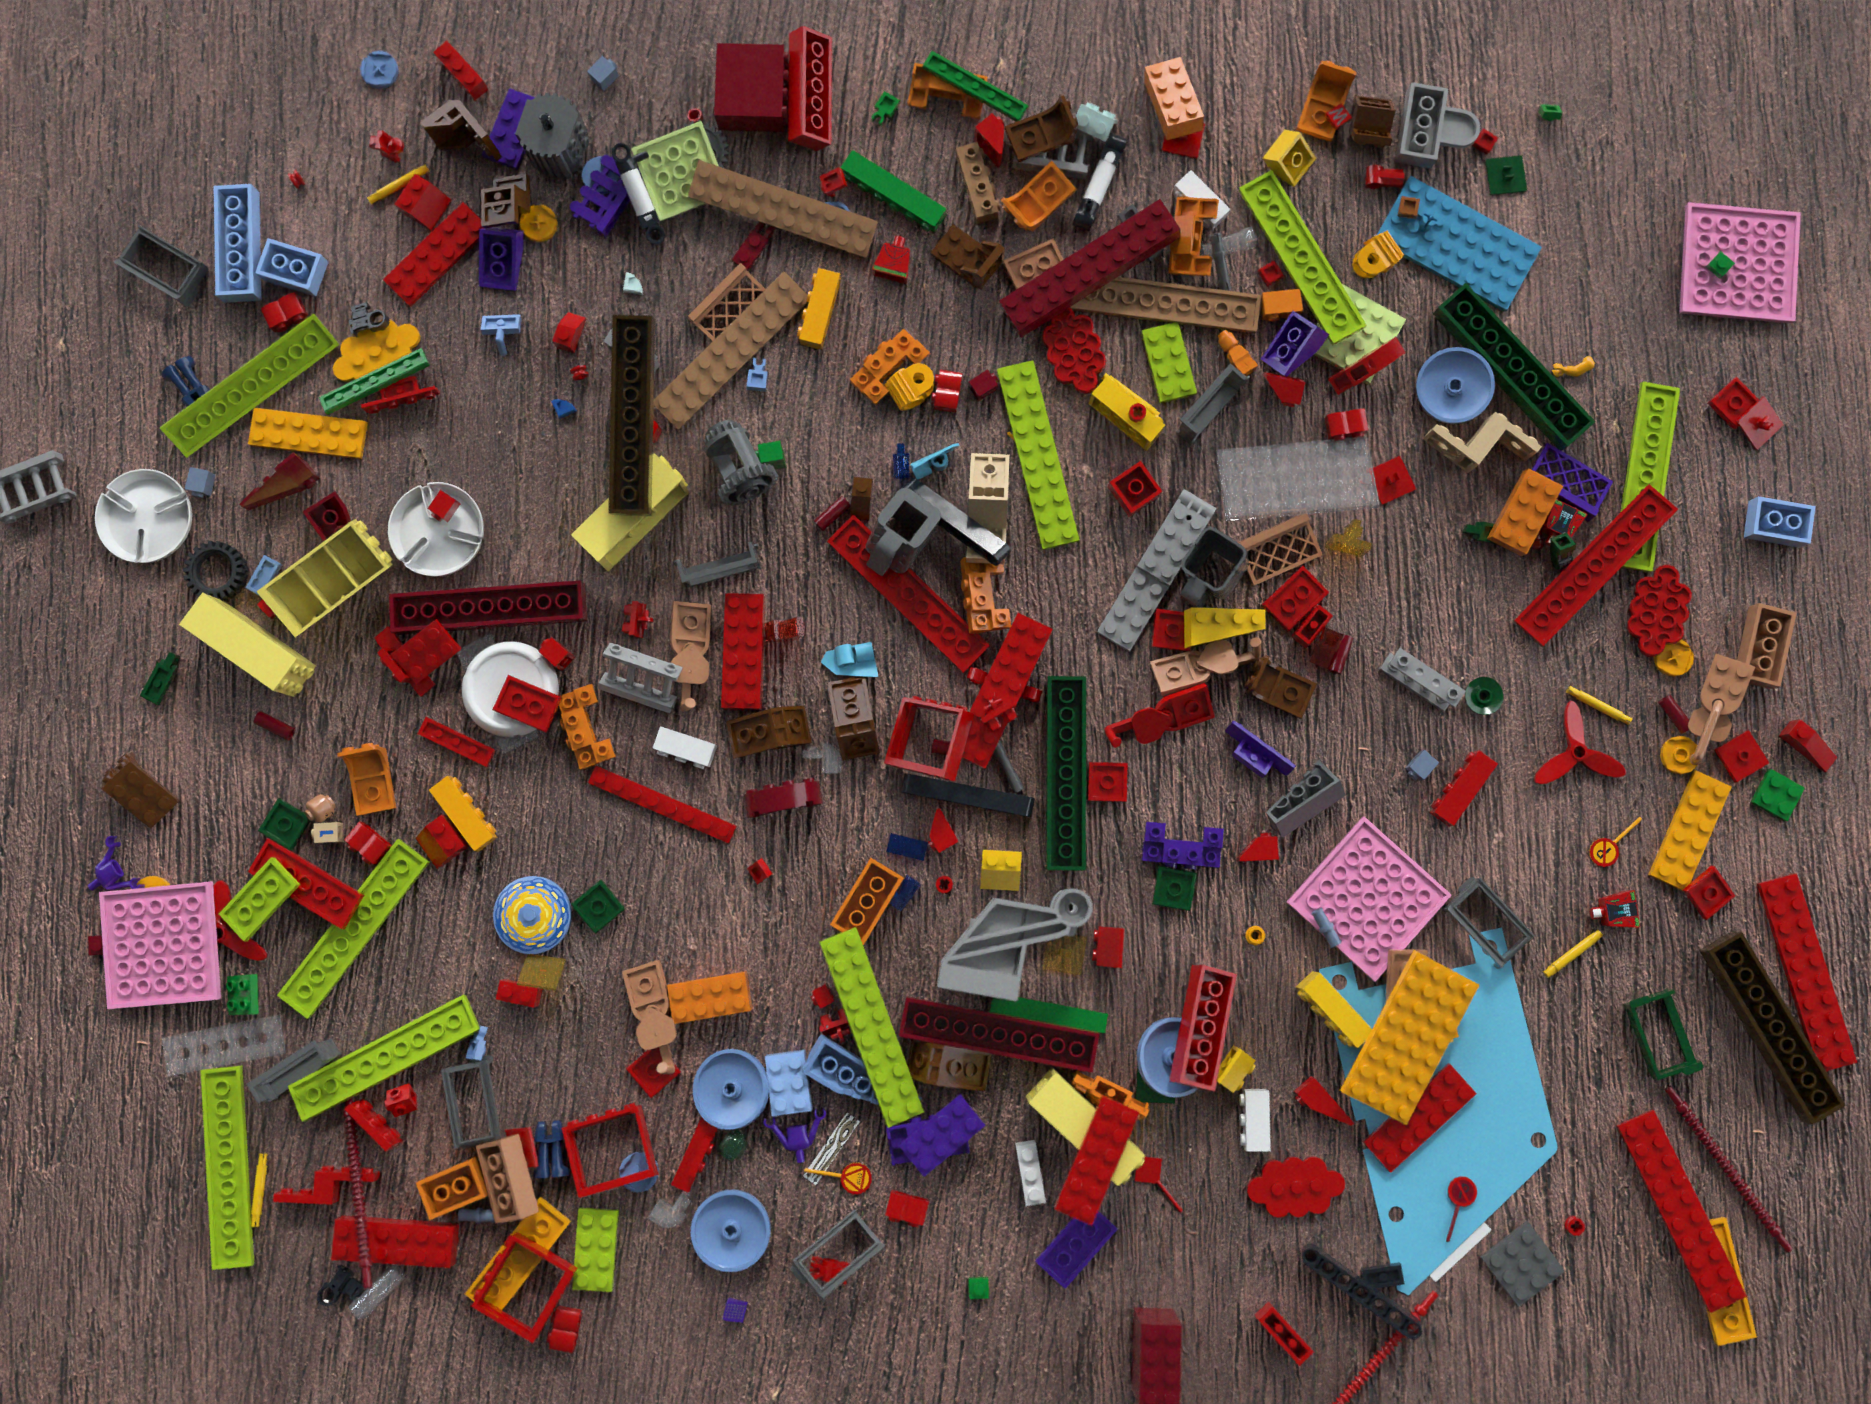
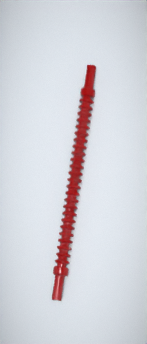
[1332,1290,1439,1404]

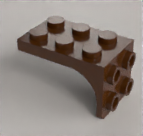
[1005,94,1078,163]
[1244,655,1317,719]
[101,752,179,829]

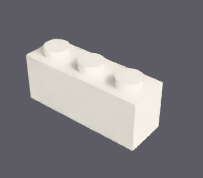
[1173,170,1230,231]
[653,726,717,769]
[1239,1089,1270,1151]
[1015,1140,1046,1206]

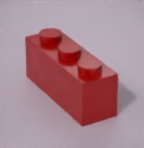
[433,41,489,101]
[1254,1301,1314,1366]

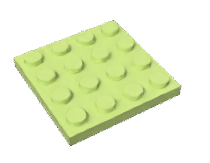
[631,121,719,221]
[1314,284,1406,385]

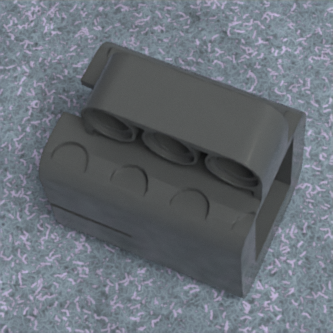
[866,488,941,576]
[1180,527,1249,608]

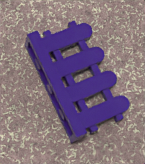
[570,155,644,238]

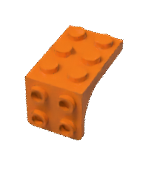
[1296,61,1356,142]
[1001,161,1077,232]
[337,743,396,816]

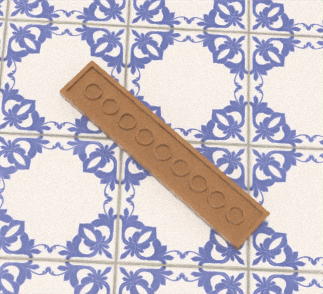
[688,160,878,258]
[654,271,808,430]
[1070,277,1261,334]

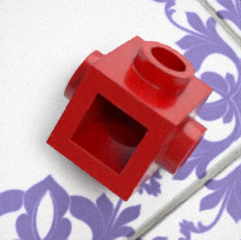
[384,1083,417,1117]

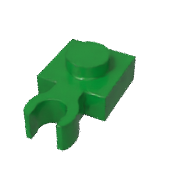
[871,91,900,127]

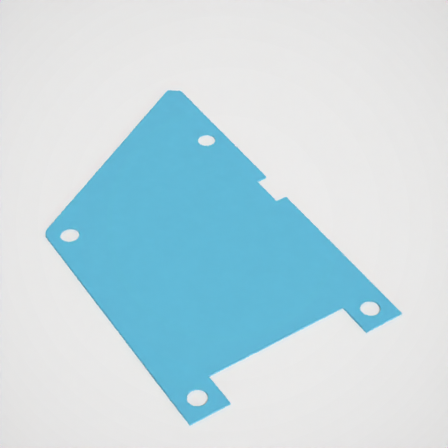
[1319,927,1557,1295]

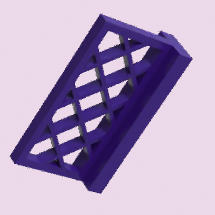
[1531,443,1613,522]

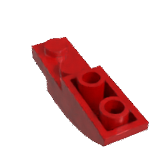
[1328,336,1406,395]

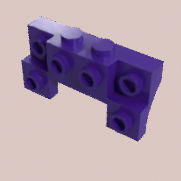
[1141,822,1224,869]
[886,1114,970,1165]

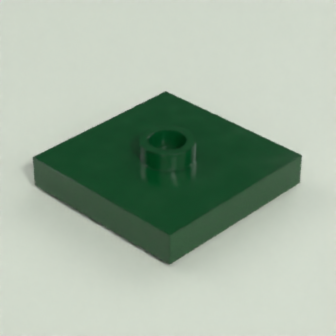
[258,798,311,851]
[1152,866,1197,911]
[571,879,626,934]

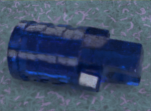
[893,443,910,479]
[890,875,921,911]

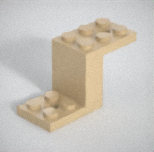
[1423,412,1542,473]
[966,453,1009,564]

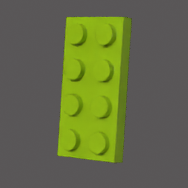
[1141,322,1197,403]
[219,857,300,941]
[572,1208,619,1292]

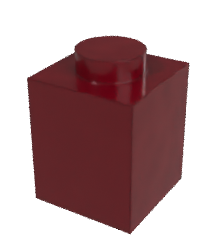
[968,369,999,402]

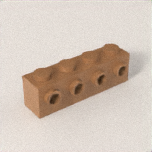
[956,142,1001,224]

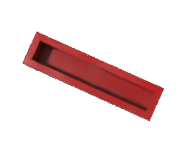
[1430,750,1498,827]

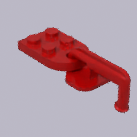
[1104,683,1215,748]

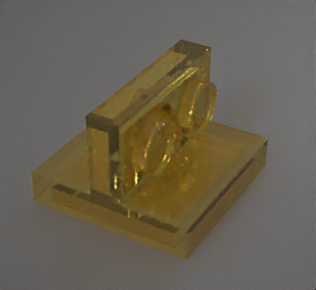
[1325,519,1372,557]

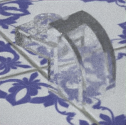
[803,742,842,774]
[647,1191,691,1228]

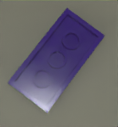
[482,88,535,170]
[899,1094,985,1177]
[1035,1211,1117,1289]

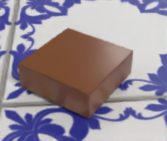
[1397,196,1420,219]

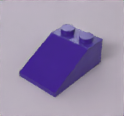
[479,227,523,291]
[1261,311,1329,377]

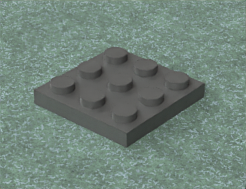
[1480,1221,1565,1307]

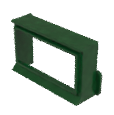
[1623,988,1704,1080]

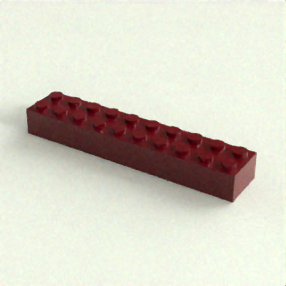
[999,199,1181,338]
[389,580,587,635]
[899,996,1100,1073]

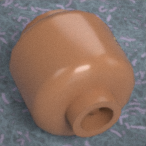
[305,794,336,823]

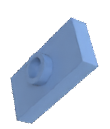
[245,555,282,596]

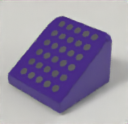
[723,1298,748,1323]

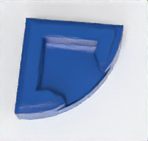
[551,399,577,419]

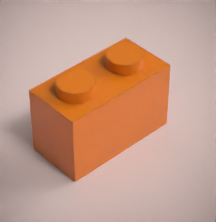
[1260,289,1303,322]

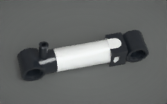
[1072,133,1128,232]
[612,143,665,246]

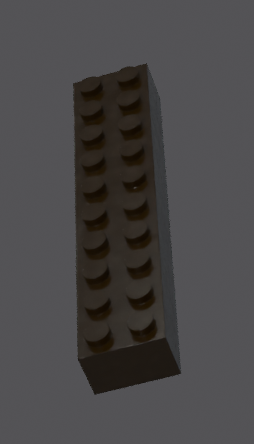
[609,314,655,516]
[1699,931,1846,1125]

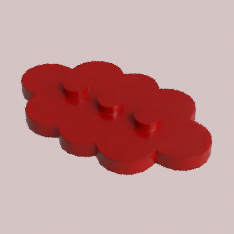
[1042,308,1106,394]
[1626,565,1692,657]
[1246,1156,1345,1218]

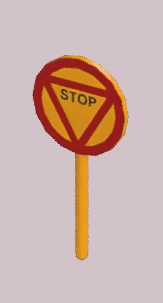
[804,1162,872,1194]

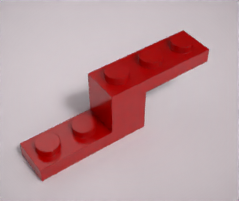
[273,1165,380,1205]

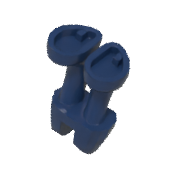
[161,356,210,407]
[533,1120,570,1178]

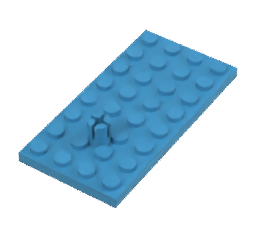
[1377,175,1542,312]

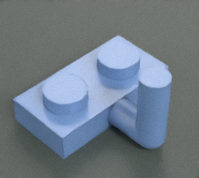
[481,314,522,356]

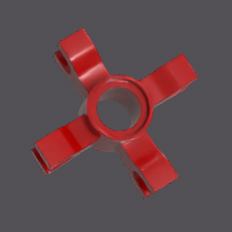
[809,1256,850,1285]

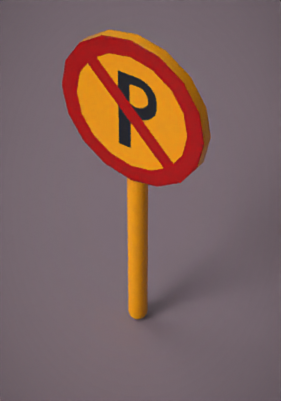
[1589,817,1642,867]

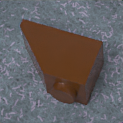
[850,477,873,521]

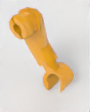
[1552,356,1595,377]

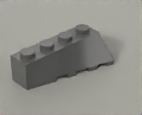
[1266,760,1346,838]

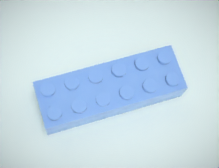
[214,184,262,303]

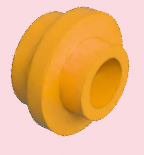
[1245,926,1265,945]

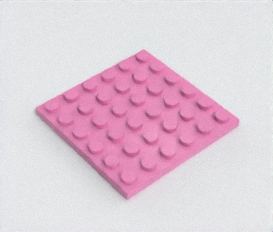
[1680,202,1801,324]
[1286,816,1452,982]
[99,881,221,1009]

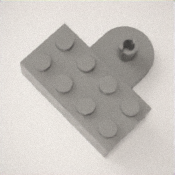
[1395,82,1480,168]

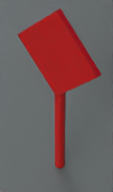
[1134,1157,1183,1213]

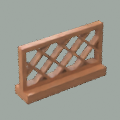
[688,263,765,342]
[1238,513,1323,586]

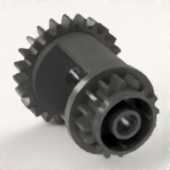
[703,420,778,506]

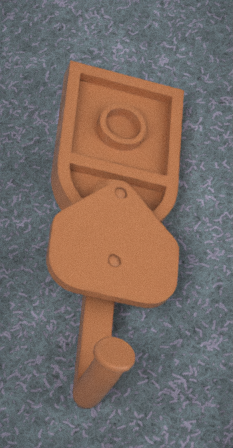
[670,601,711,712]
[1150,637,1261,696]
[1688,654,1755,765]
[622,960,677,1074]

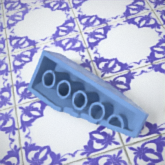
[802,1034,922,1105]

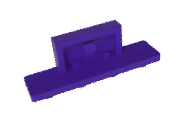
[1225,721,1296,778]

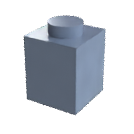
[587,56,619,91]
[185,467,216,498]
[1405,750,1439,781]

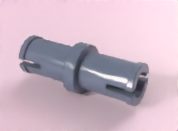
[1311,907,1342,948]
[458,1207,495,1224]

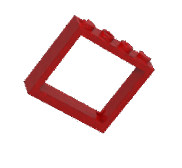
[884,696,974,782]
[562,1103,659,1198]
[471,1232,578,1343]

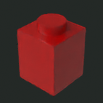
[427,490,461,522]

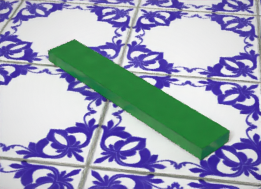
[922,51,1029,122]
[319,348,430,415]
[990,997,1108,1033]

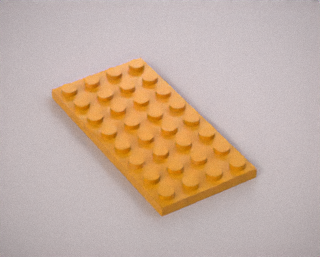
[1340,950,1480,1125]

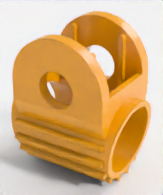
[1352,231,1404,279]
[885,363,934,411]

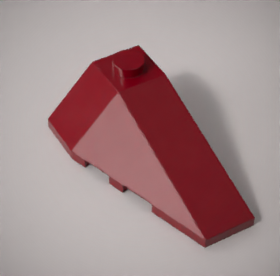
[240,452,320,511]
[302,491,351,542]

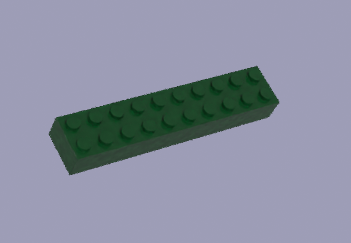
[1432,283,1596,451]
[1046,676,1086,871]

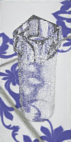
[1200,226,1257,260]
[349,1264,406,1320]

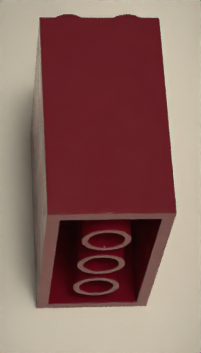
[714,43,789,132]
[1131,1307,1182,1404]

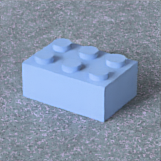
[255,238,328,297]
[1744,496,1815,548]
[765,1049,813,1116]

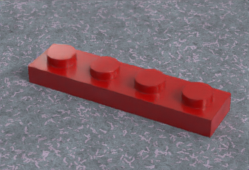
[417,717,496,767]

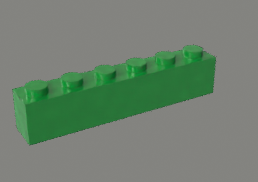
[840,150,947,233]

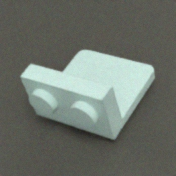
[1076,102,1119,142]

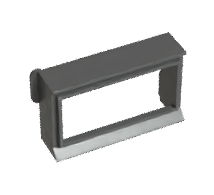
[113,225,209,307]
[1176,363,1250,448]
[673,542,761,588]
[1442,877,1535,969]
[246,1038,341,1104]
[441,1055,506,1149]
[791,1210,885,1303]

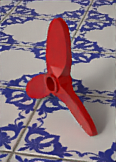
[1534,701,1626,784]
[213,881,267,961]

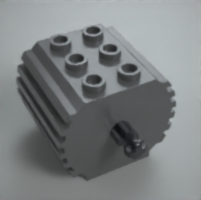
[515,93,589,179]

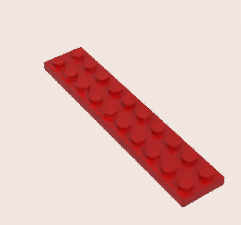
[1513,484,1678,647]
[827,514,990,673]
[1757,873,1857,1071]
[1616,1110,1747,1313]

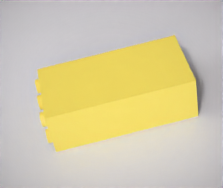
[571,453,689,572]
[256,519,393,637]
[179,593,316,697]
[1026,1067,1145,1186]

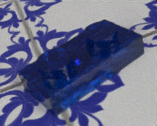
[886,833,928,861]

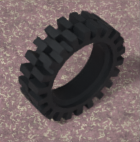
[183,541,248,601]

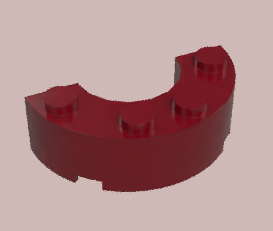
[744,778,823,818]

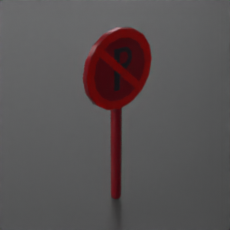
[1446,1176,1477,1242]

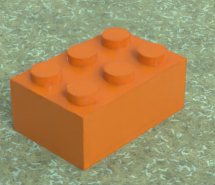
[416,1156,488,1220]

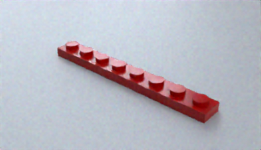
[588,766,737,844]

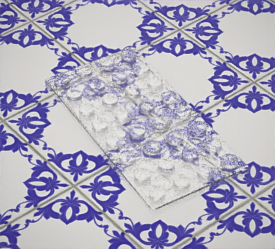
[1216,437,1380,521]

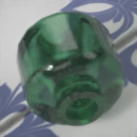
[719,1130,748,1161]

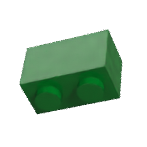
[755,441,786,470]

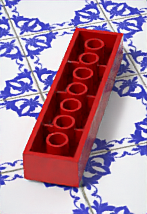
[961,613,1053,770]

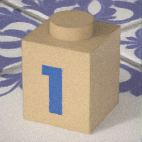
[311,822,344,843]

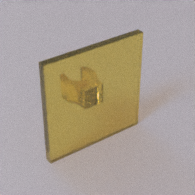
[1043,935,1087,975]
[517,954,566,991]

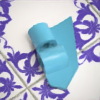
[910,443,959,480]
[821,642,878,678]

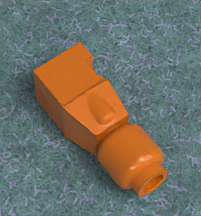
[1217,330,1258,377]

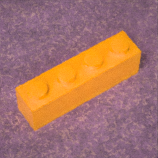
[797,268,841,350]
[429,776,498,852]

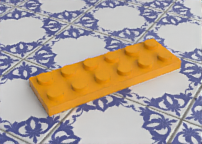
[248,408,368,459]
[1648,770,1731,892]
[465,1197,571,1310]
[1706,1217,1757,1346]

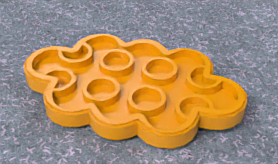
[333,319,421,382]

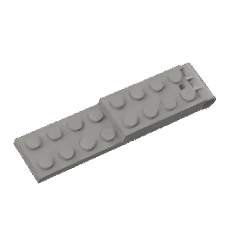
[1097,489,1217,652]

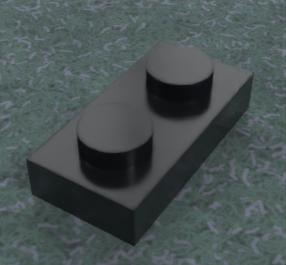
[1361,1262,1405,1290]

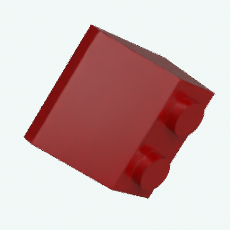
[974,113,1004,169]
[394,174,452,231]
[1263,372,1305,407]
[415,815,470,869]
[1092,926,1124,968]

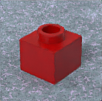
[810,983,835,1009]

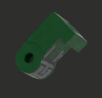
[1550,532,1576,570]

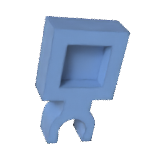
[747,358,768,392]
[466,1026,488,1061]

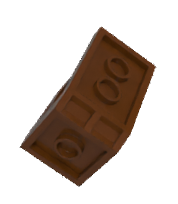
[419,100,502,161]
[931,224,1005,290]
[827,677,880,761]
[726,706,812,759]
[907,1039,992,1091]

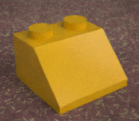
[1263,130,1316,187]
[980,850,1022,891]
[1217,1045,1256,1093]

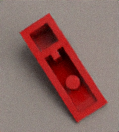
[1779,719,1838,772]
[1294,1076,1354,1126]

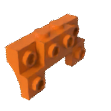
[908,63,988,119]
[1168,197,1219,276]
[850,329,930,406]
[960,557,1011,634]
[559,684,616,770]
[1071,1070,1149,1120]

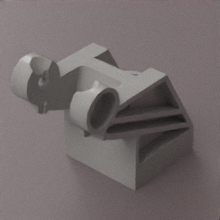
[937,889,1092,1001]

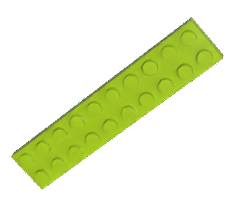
[1239,170,1367,346]
[160,313,339,458]
[997,360,1079,550]
[1620,382,1680,573]
[277,839,430,1019]
[819,927,924,1128]
[288,994,480,1122]
[201,1065,254,1270]

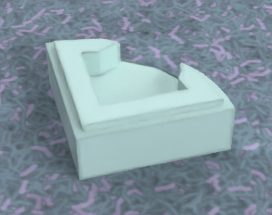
[623,272,643,295]

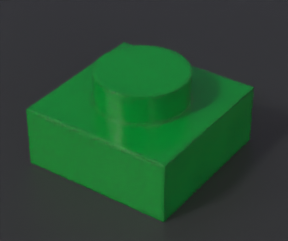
[1539,104,1563,121]
[1706,251,1735,279]
[969,1277,989,1299]

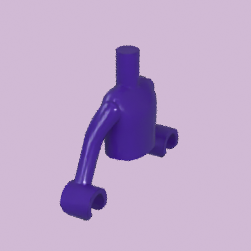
[88,836,145,891]
[763,1108,826,1163]

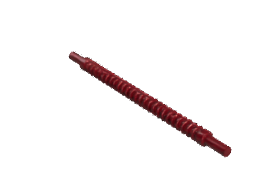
[1664,1085,1793,1253]
[343,1098,372,1289]

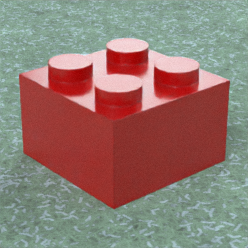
[1107,461,1163,517]

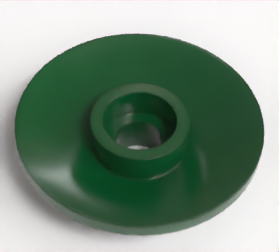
[1465,677,1504,715]

